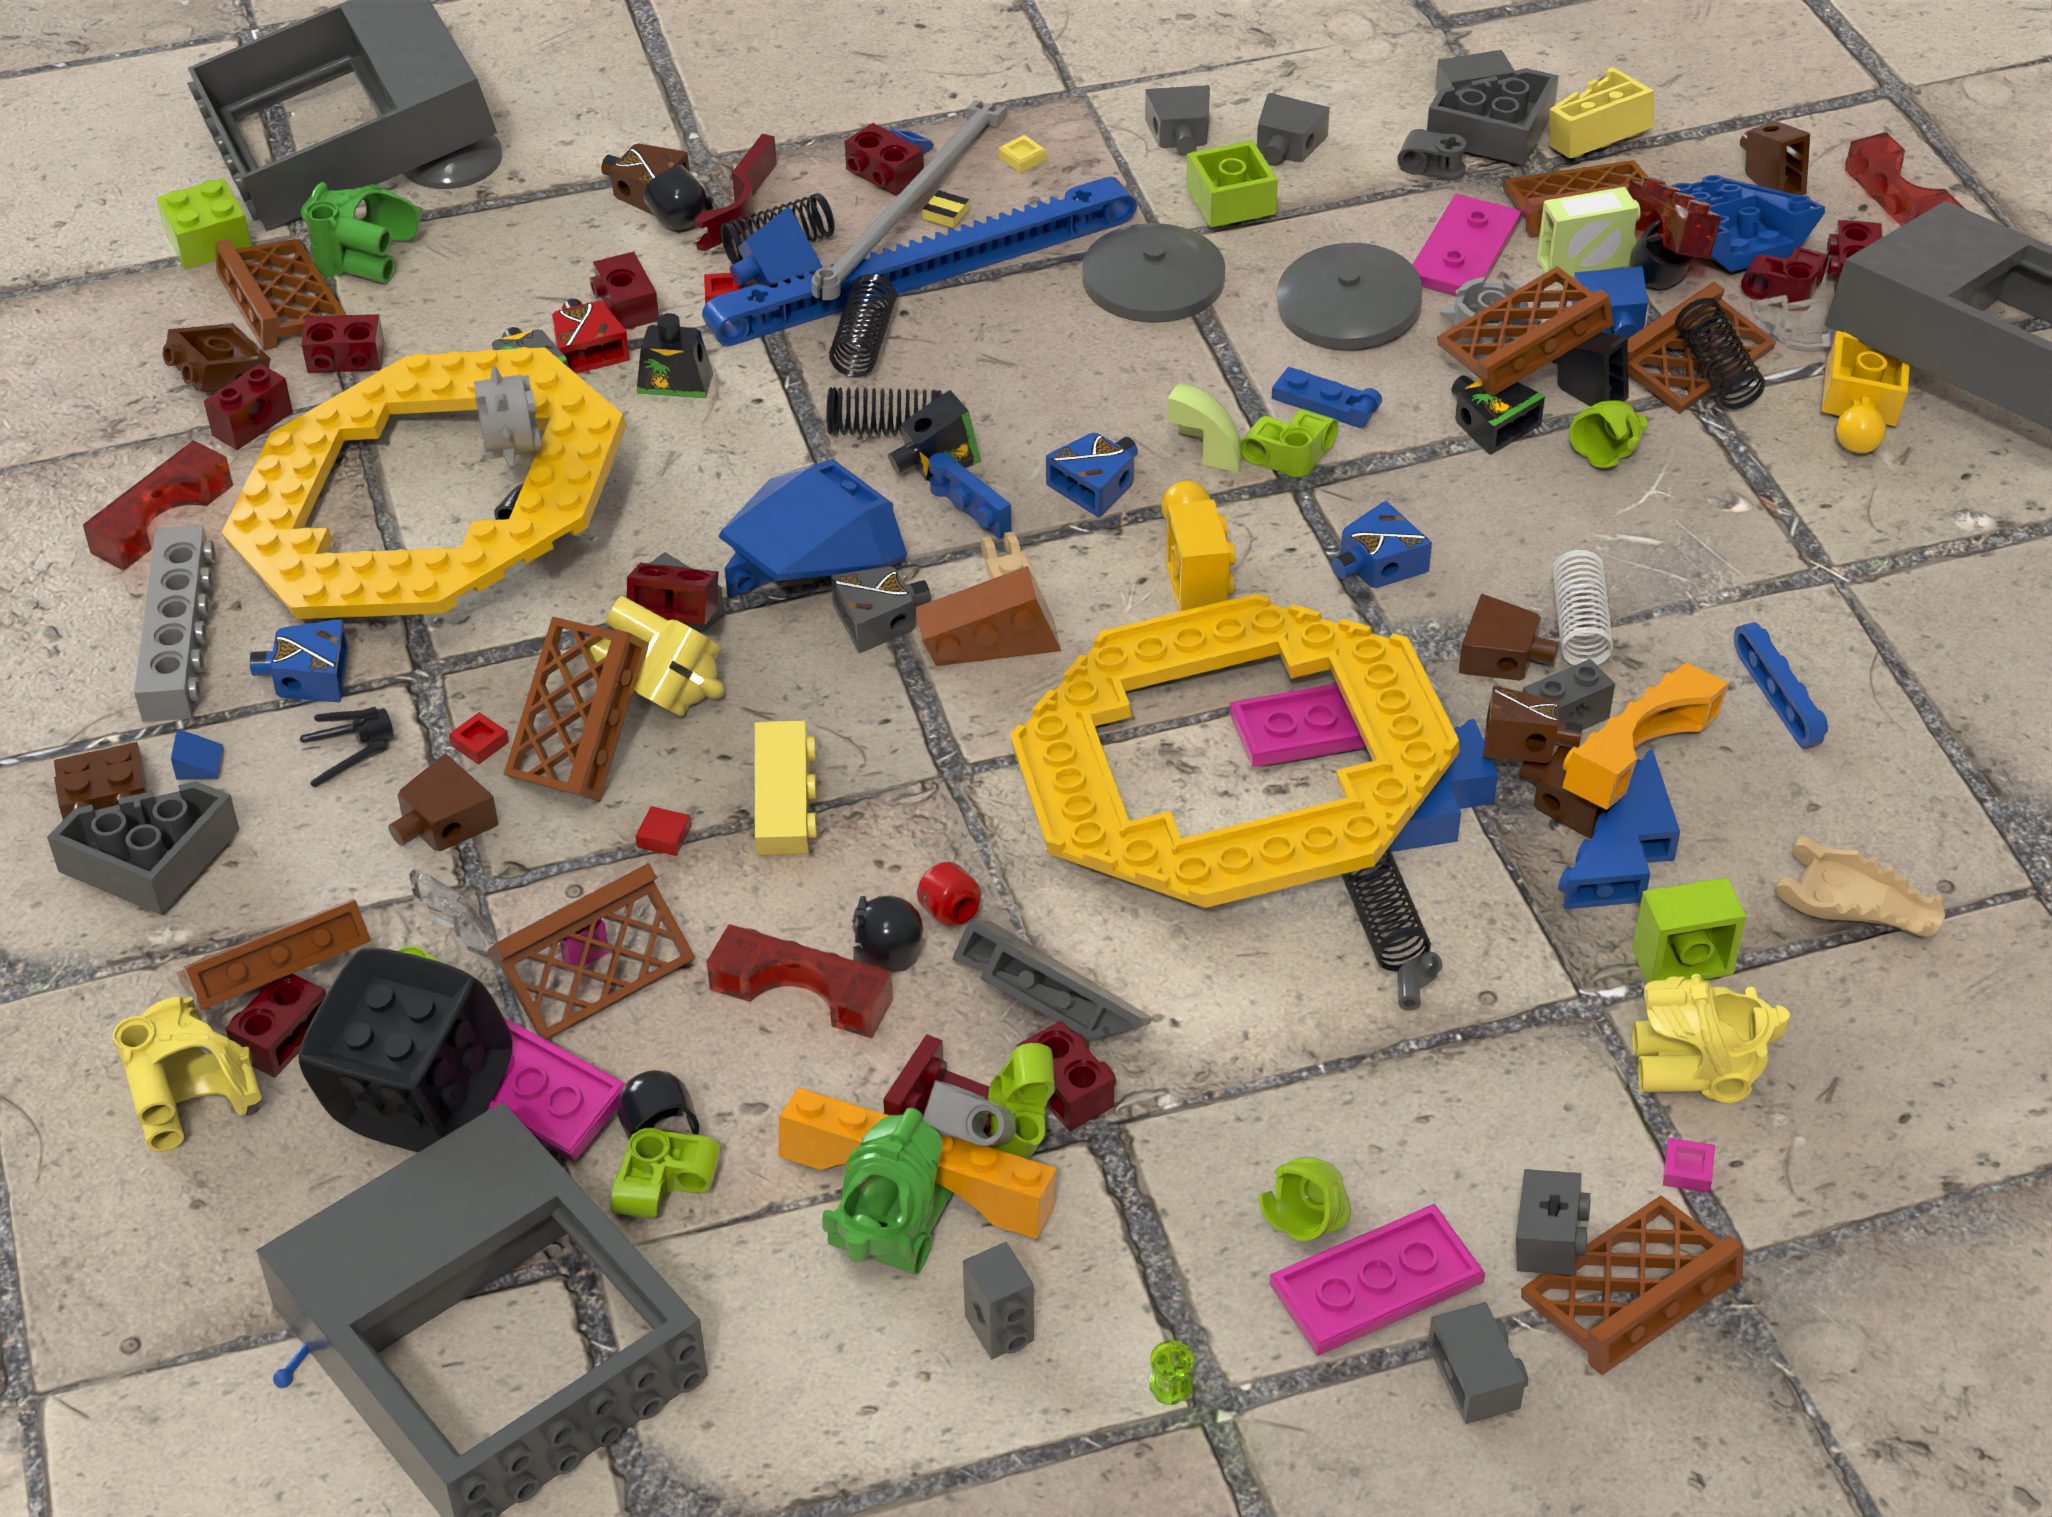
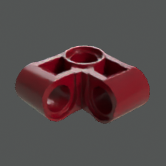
[1741,247,1829,309]

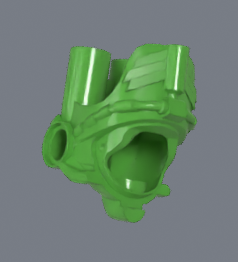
[300,182,423,284]
[822,1108,953,1275]

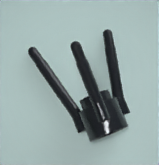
[300,706,394,787]

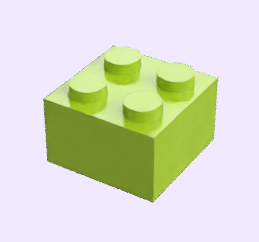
[1186,140,1278,228]
[156,178,252,270]
[1632,877,1746,983]

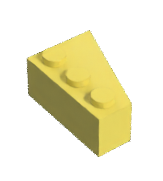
[1549,67,1654,159]
[755,720,817,855]

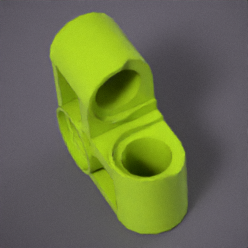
[1240,409,1338,477]
[988,1043,1055,1159]
[611,1128,722,1219]

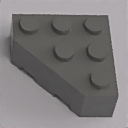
[1427,68,1559,165]
[47,781,240,915]

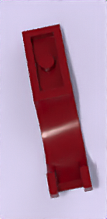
[694,133,777,251]

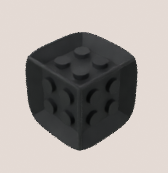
[299,947,513,1152]

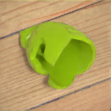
[1569,400,1649,468]
[1258,1157,1351,1241]

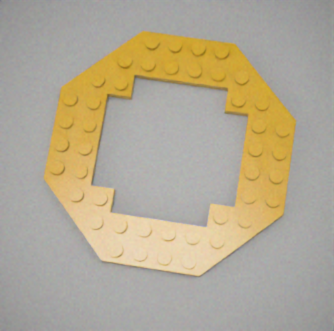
[221,347,627,619]
[1010,593,1460,908]

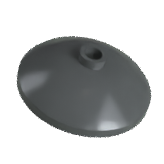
[403,134,502,189]

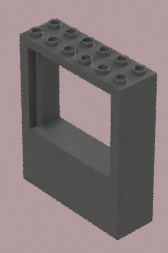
[187,0,497,232]
[1824,200,2052,430]
[256,1102,708,1517]

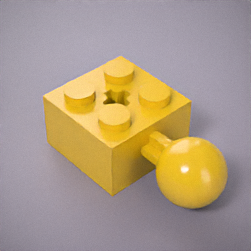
[1821,331,1910,453]
[1161,480,1236,612]

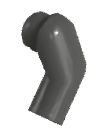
[1397,951,1443,1011]

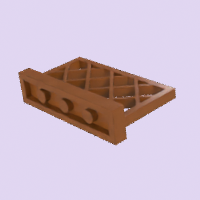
[1503,160,1666,237]
[215,239,346,350]
[1437,266,1614,397]
[1628,282,1777,414]
[503,617,648,802]
[487,863,696,1039]
[176,899,371,1010]
[1521,1195,1743,1375]

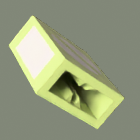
[1537,187,1640,276]

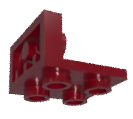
[883,1034,991,1135]

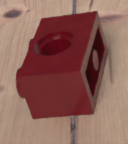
[590,251,659,330]
[204,363,293,450]

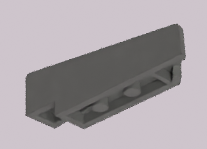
[952,920,1153,1041]

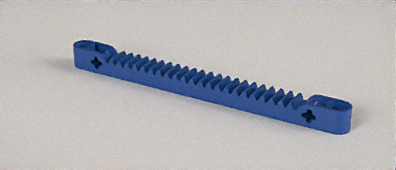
[702,177,1137,346]

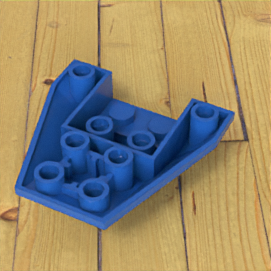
[1664,175,1825,272]
[719,459,907,581]

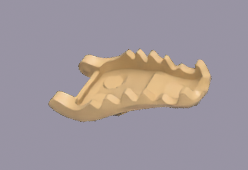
[1775,836,1945,937]

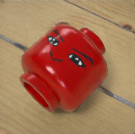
[917,862,981,926]

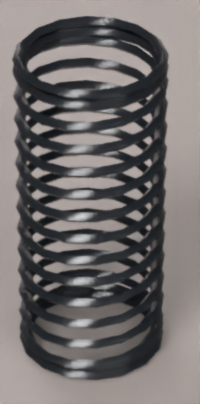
[720,193,835,264]
[829,274,896,377]
[1675,298,1766,409]
[826,387,942,437]
[1341,847,1431,971]

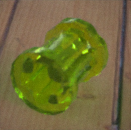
[1149,1340,1194,1405]

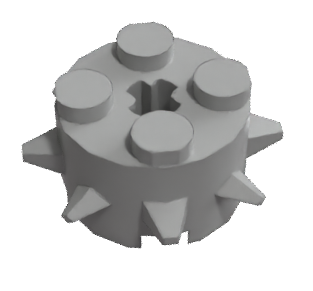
[1440,277,1541,360]
[474,366,542,468]

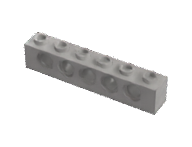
[134,525,216,722]

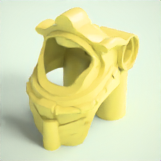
[590,595,725,717]
[1632,974,1790,1103]
[113,996,262,1152]

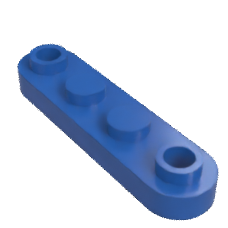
[1734,622,1828,748]

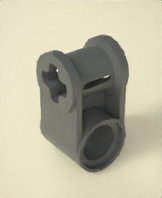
[1397,129,1466,181]

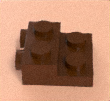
[162,323,271,392]
[54,742,147,820]

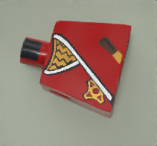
[552,299,630,374]

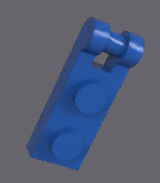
[1271,366,1383,428]
[929,453,1012,540]

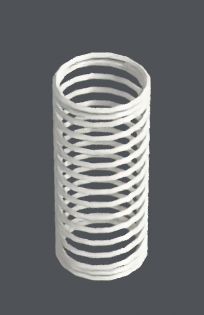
[1552,550,1614,665]

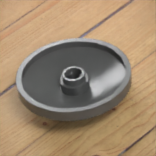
[1082,223,1225,323]
[1277,243,1422,350]

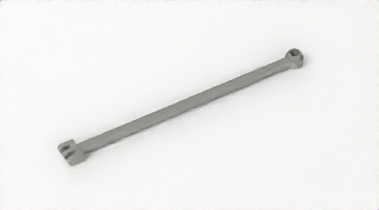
[812,100,1007,300]

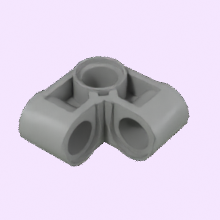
[923,1080,1016,1146]

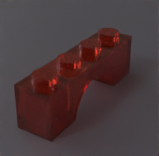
[1845,132,1965,226]
[1628,177,1722,259]
[83,440,233,571]
[706,924,893,1038]

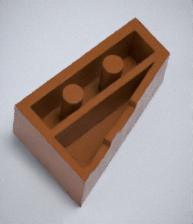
[915,566,1061,666]

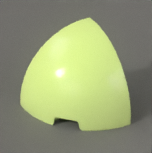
[1167,382,1242,473]

